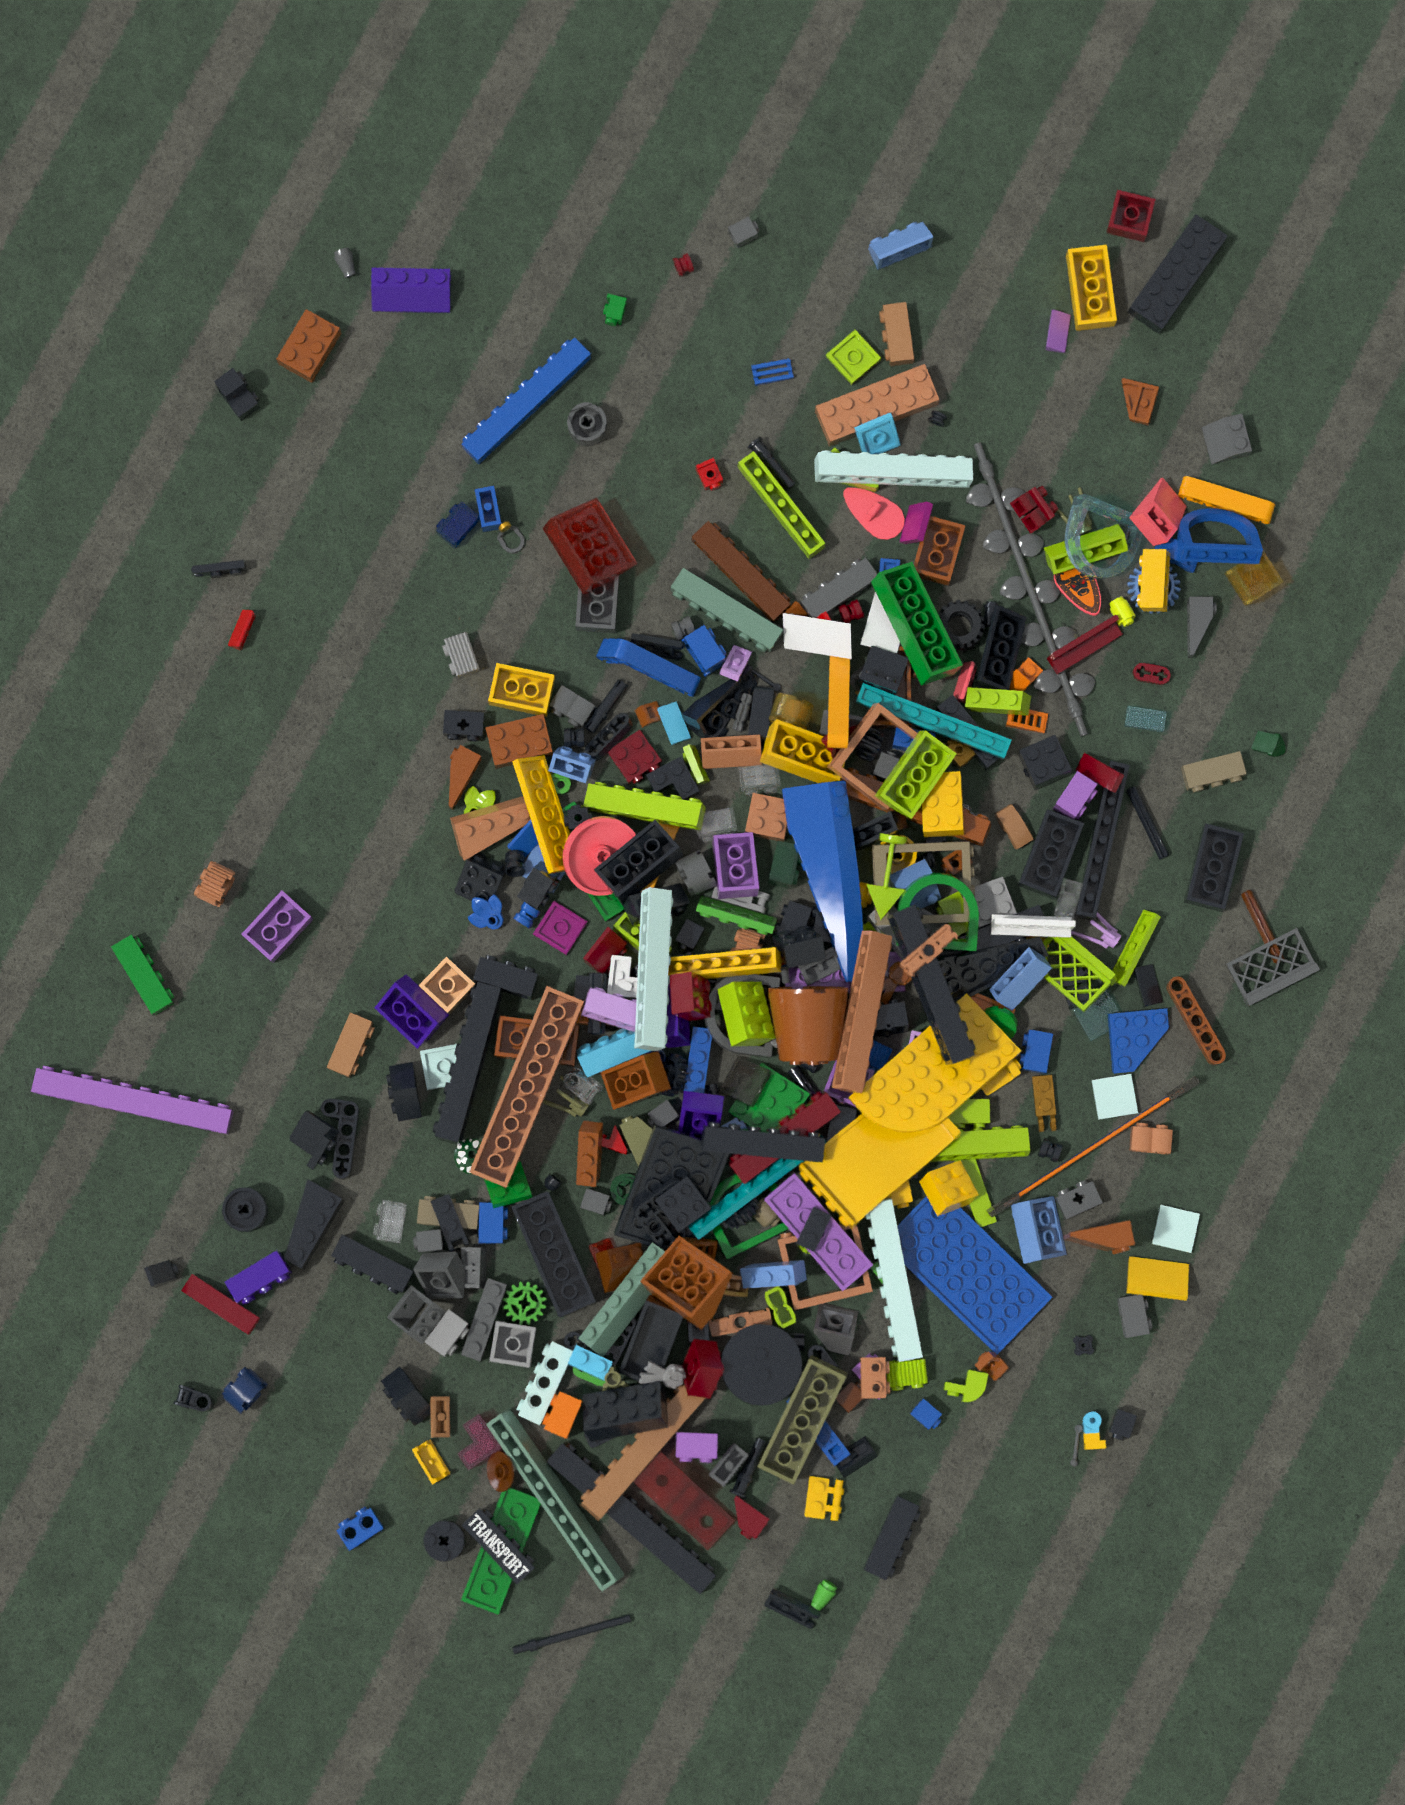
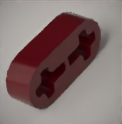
[1133,663,1170,685]

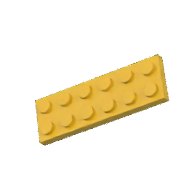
[512,755,570,874]

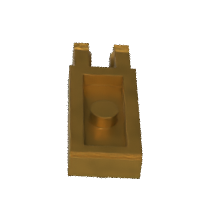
[1032,1075,1056,1132]

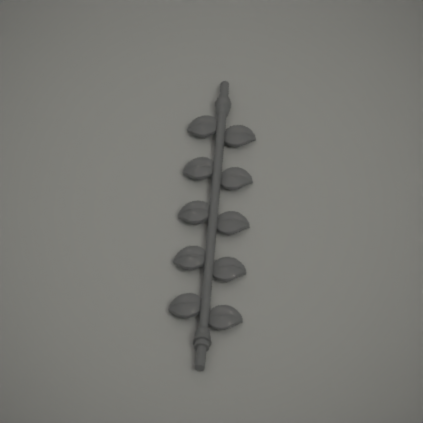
[966,442,1095,737]

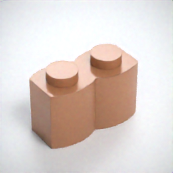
[1129,1123,1173,1155]

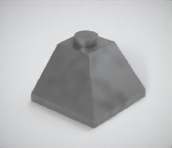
[813,1303,859,1355]

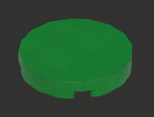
[984,1006,1018,1039]

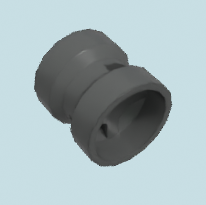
[671,616,695,641]

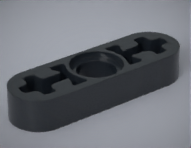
[585,713,633,761]

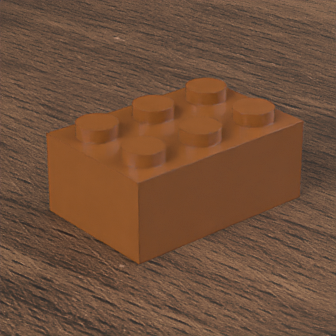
[276,309,342,383]
[914,516,965,586]
[486,714,553,769]
[601,1051,671,1110]

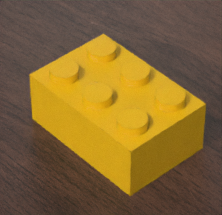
[488,663,555,717]
[922,771,964,837]

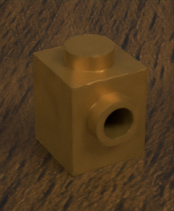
[945,739,975,769]

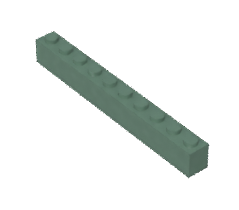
[486,1408,625,1592]

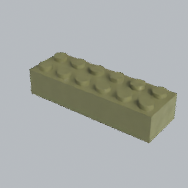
[758,1355,847,1485]

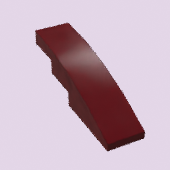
[181,1274,260,1335]

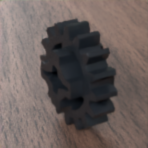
[660,1053,689,1097]
[721,1197,759,1230]

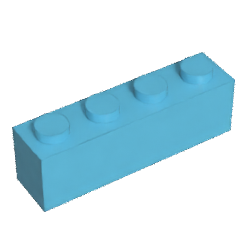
[577,1028,652,1078]

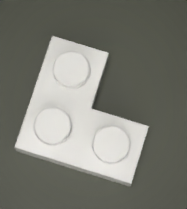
[607,955,637,998]

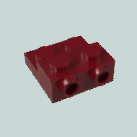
[608,730,662,785]

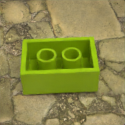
[717,982,775,1046]

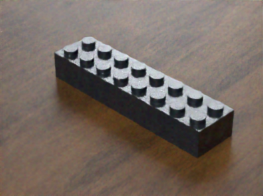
[887,905,976,1065]
[433,982,503,1146]

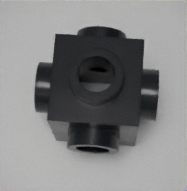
[564,805,592,833]

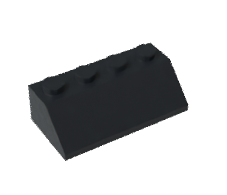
[977,605,1027,690]
[594,820,684,906]

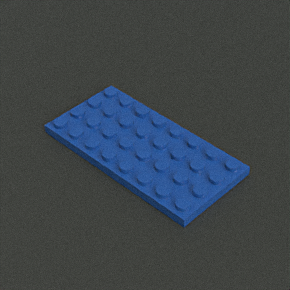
[897,1196,1052,1354]

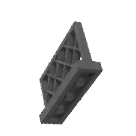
[1226,928,1320,1006]

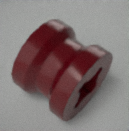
[673,253,694,277]

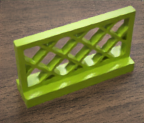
[1043,936,1117,1012]

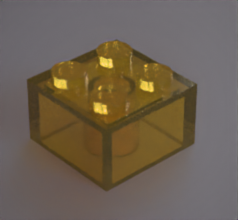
[1225,550,1283,606]

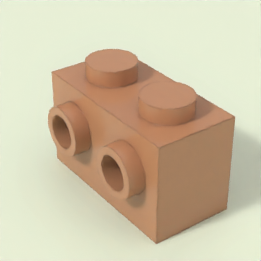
[860,1357,890,1399]

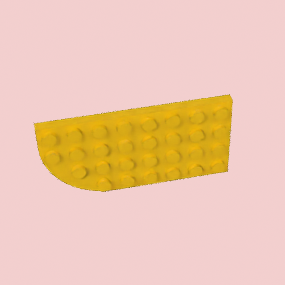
[849,993,1021,1133]

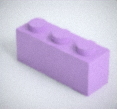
[581,987,636,1032]

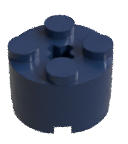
[223,1367,268,1414]

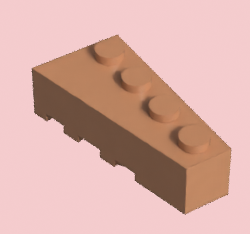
[450,796,531,860]

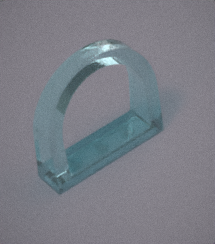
[1065,494,1143,579]

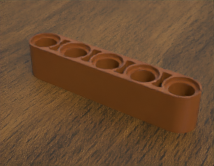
[1167,977,1226,1065]

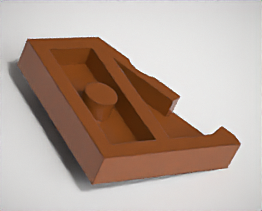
[1122,378,1159,425]

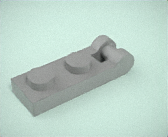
[712,885,770,914]

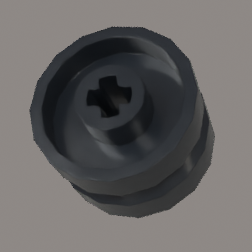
[222,1187,268,1232]

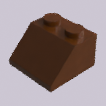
[595,1243,643,1293]

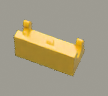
[412,1439,451,1485]

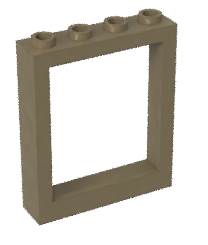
[872,841,975,925]

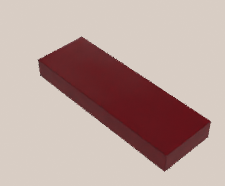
[1076,753,1124,793]

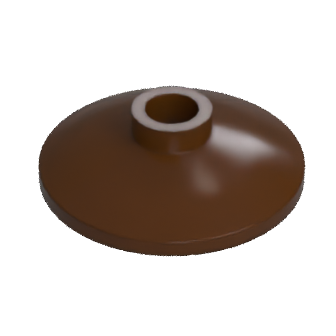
[487,1451,514,1492]

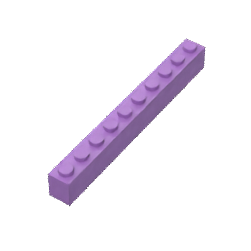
[31,1066,233,1135]

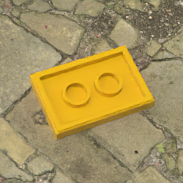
[1127,1256,1189,1301]

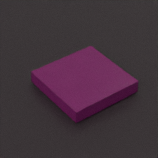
[900,502,933,544]
[533,901,588,955]

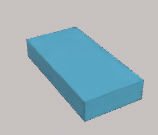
[657,702,691,745]

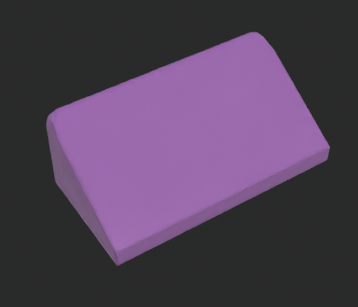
[1045,310,1070,353]

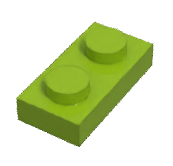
[682,744,710,784]

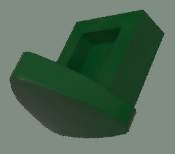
[1251,731,1286,757]

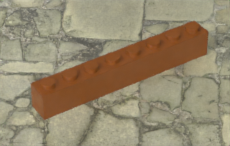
[840,768,992,847]

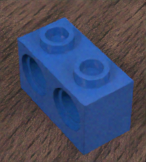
[336,1507,384,1551]

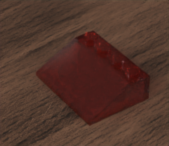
[543,498,638,594]

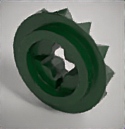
[610,1174,635,1205]

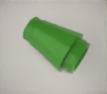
[811,1579,837,1611]

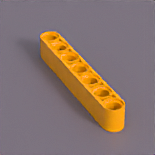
[827,656,850,749]

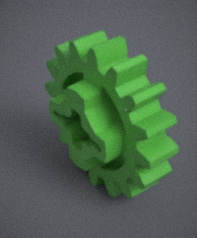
[503,1282,546,1325]

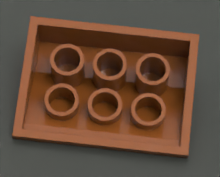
[1063,1221,1135,1254]
[640,1236,732,1330]

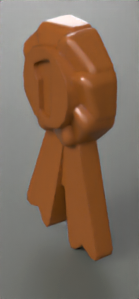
[880,961,912,1005]

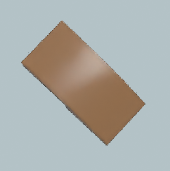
[995,804,1034,849]

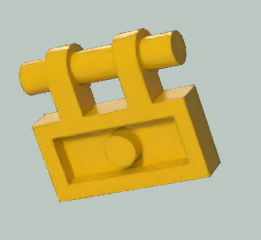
[804,1476,844,1521]

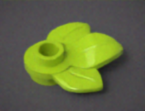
[464,786,496,814]

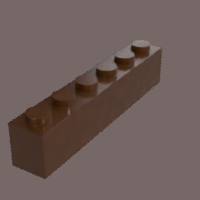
[691,521,791,624]

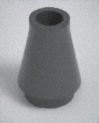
[334,247,356,278]

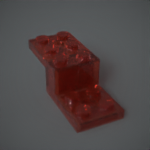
[634,1452,735,1550]

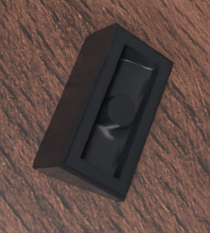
[1134,964,1163,1008]
[836,1436,878,1478]

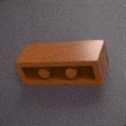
[576,1121,603,1187]

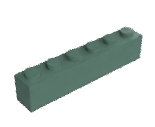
[670,568,783,653]
[578,1243,665,1357]

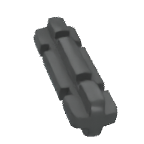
[732,693,753,732]

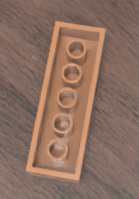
[815,364,939,447]

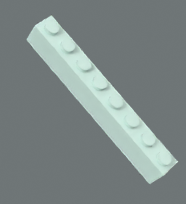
[814,451,973,488]
[634,887,673,1051]
[866,1198,923,1362]

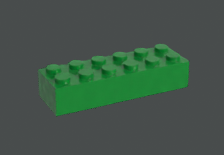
[871,562,963,686]

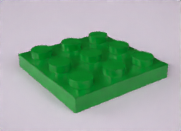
[728,1063,811,1131]

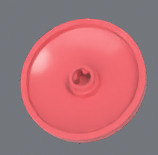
[563,816,636,896]

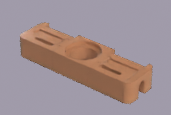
[900,924,958,977]
[709,1308,772,1337]

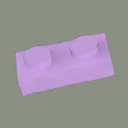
[720,645,752,681]

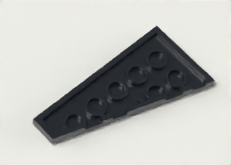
[937,937,1049,1002]

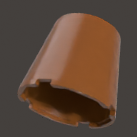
[768,986,849,1065]

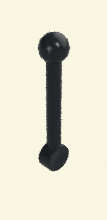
[745,665,781,692]

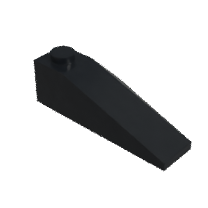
[682,668,758,739]

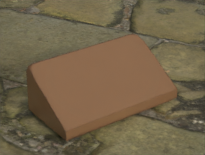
[431,1396,450,1437]

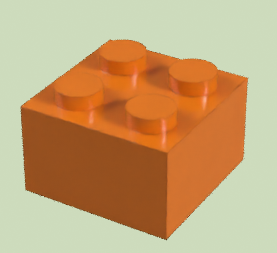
[542,1392,583,1439]

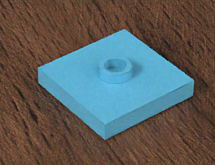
[854,413,901,455]

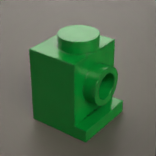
[603,294,627,326]

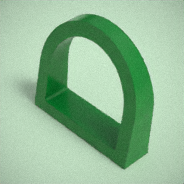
[895,873,979,951]
[710,1174,789,1259]

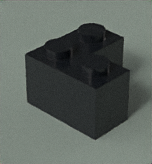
[214,368,260,421]
[646,756,700,800]
[517,861,561,910]
[386,1062,422,1122]
[381,1366,431,1426]

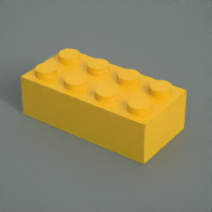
[1066,245,1117,331]
[760,719,845,783]

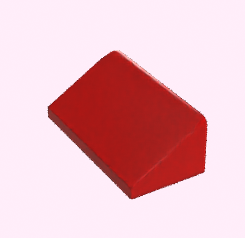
[228,610,256,650]

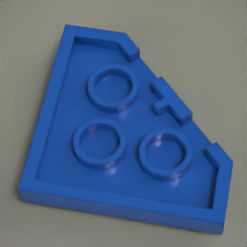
[1107,1008,1169,1074]

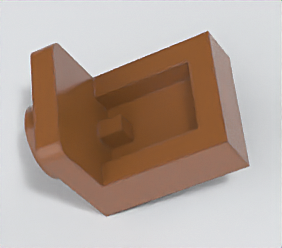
[975,1351,1009,1381]

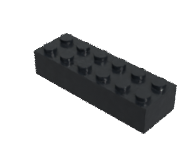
[1128,214,1228,335]
[511,1191,596,1318]

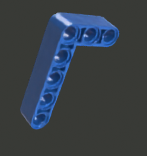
[596,639,701,697]

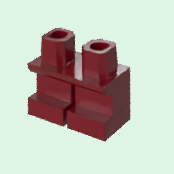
[1010,486,1058,534]

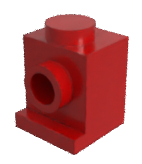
[696,458,723,491]

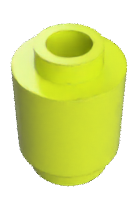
[1109,596,1136,627]

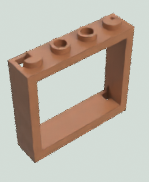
[828,703,918,810]
[777,1221,872,1310]

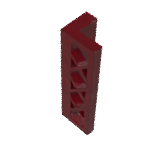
[1046,614,1123,675]

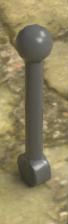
[1070,1425,1083,1467]

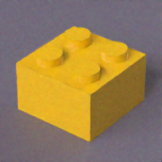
[919,1160,979,1217]

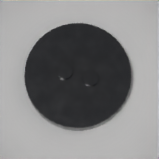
[721,1324,802,1406]

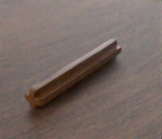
[1241,890,1284,963]

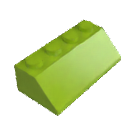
[875,730,957,819]

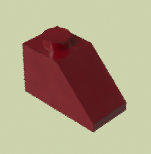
[734,1496,770,1540]

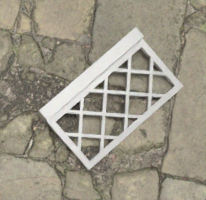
[991,914,1076,938]

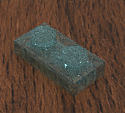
[1124,706,1167,732]

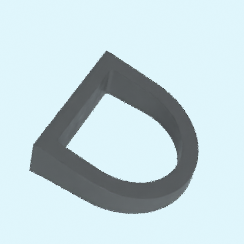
[705,974,780,1058]

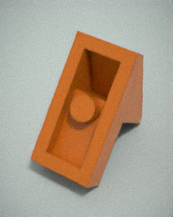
[1009,657,1043,691]

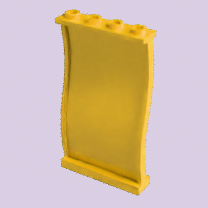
[799,1114,961,1229]

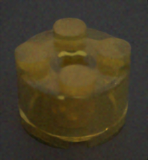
[769,693,814,730]

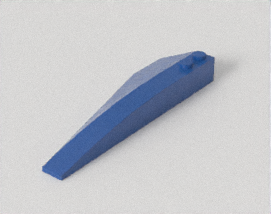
[782,781,863,982]

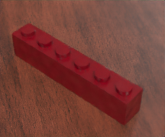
[728,1091,841,1184]

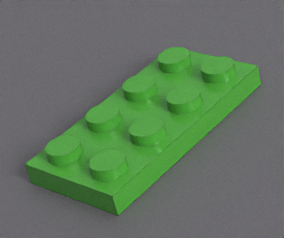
[696,895,778,935]

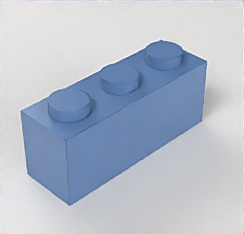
[989,947,1052,1011]
[740,1260,807,1288]

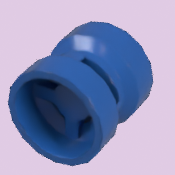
[514,902,540,929]

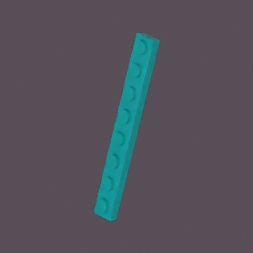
[856,683,1011,759]
[688,1131,827,1240]

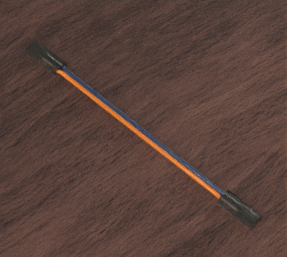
[986,1076,1200,1218]

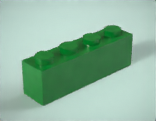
[111,934,175,1016]

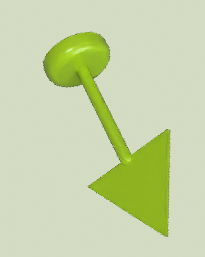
[866,833,907,920]

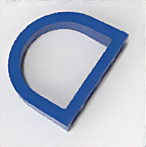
[1177,508,1263,564]

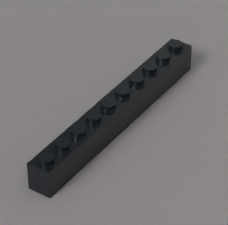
[547,1443,716,1594]

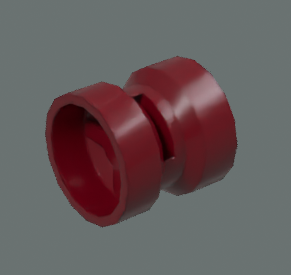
[838,599,864,623]

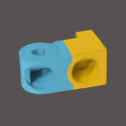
[1083,1412,1106,1450]

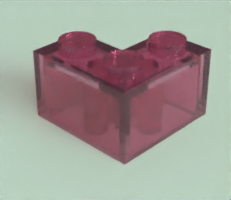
[457,1414,502,1470]

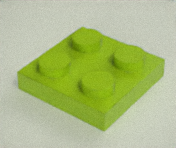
[826,330,881,385]

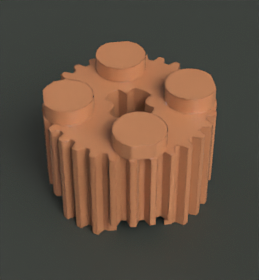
[194,861,235,908]
[730,928,766,952]

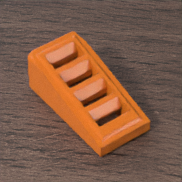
[1006,710,1048,733]

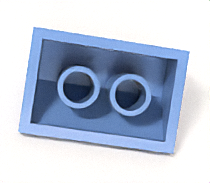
[868,222,933,270]
[1011,1196,1067,1264]

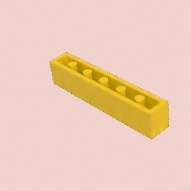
[668,947,782,979]

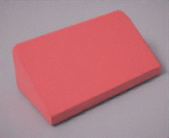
[953,661,977,703]

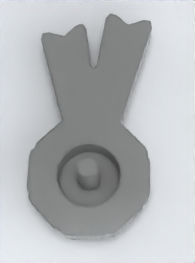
[639,1361,686,1389]

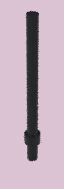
[512,1614,631,1655]

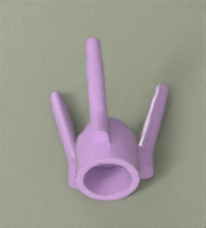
[1071,912,1121,948]

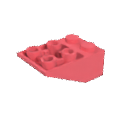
[1129,478,1187,546]

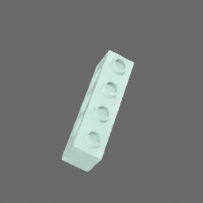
[516,1342,573,1425]

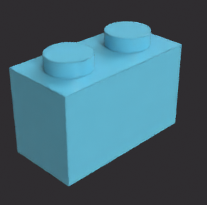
[568,1345,613,1382]

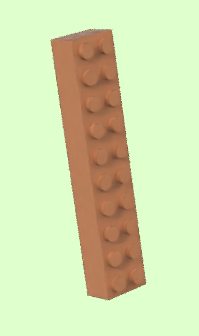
[469,986,585,1188]

